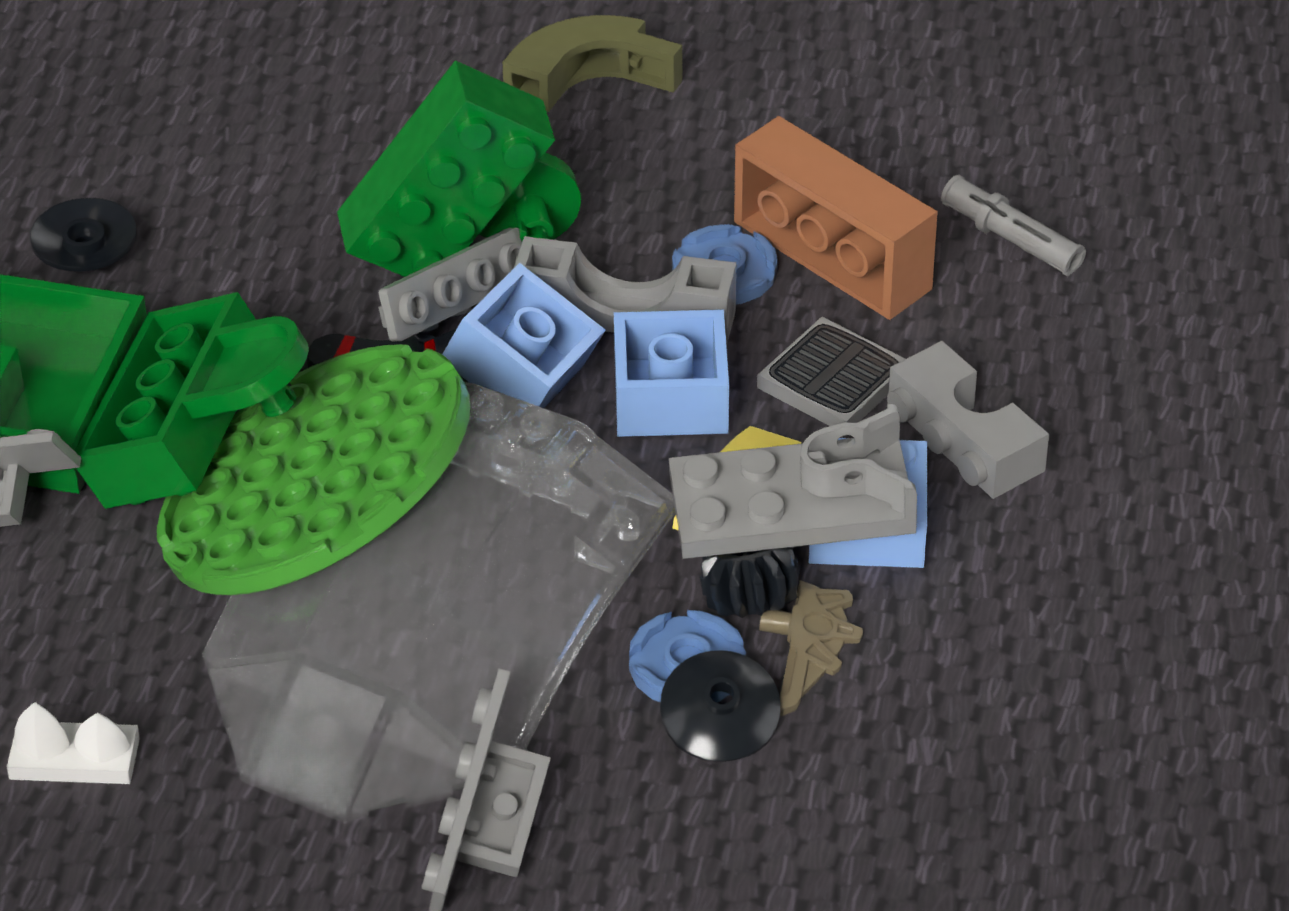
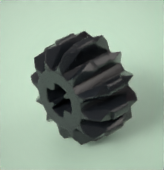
[700,547,799,618]

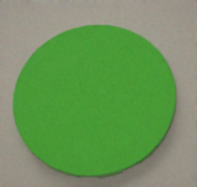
[157,344,471,595]

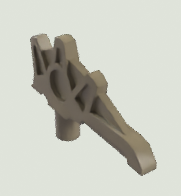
[759,580,863,716]

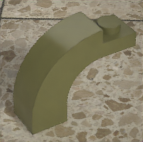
[502,15,682,112]

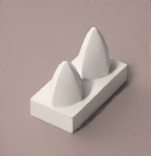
[7,702,140,784]

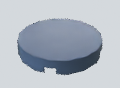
[672,224,778,304]
[629,610,746,703]

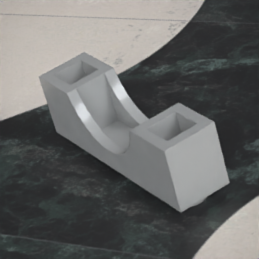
[514,236,737,346]

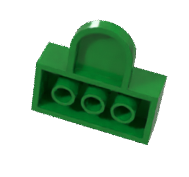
[337,60,581,277]
[75,292,309,509]

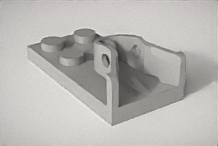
[668,404,917,559]

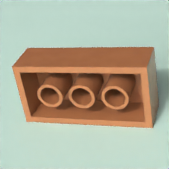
[734,116,938,320]

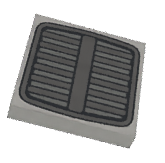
[757,317,905,426]

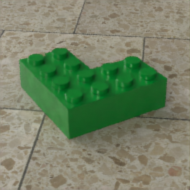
[0,274,147,494]

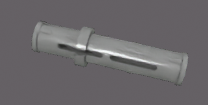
[941,175,1086,277]

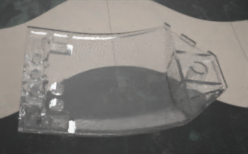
[202,382,675,824]

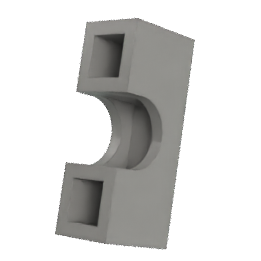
[887,341,1049,499]

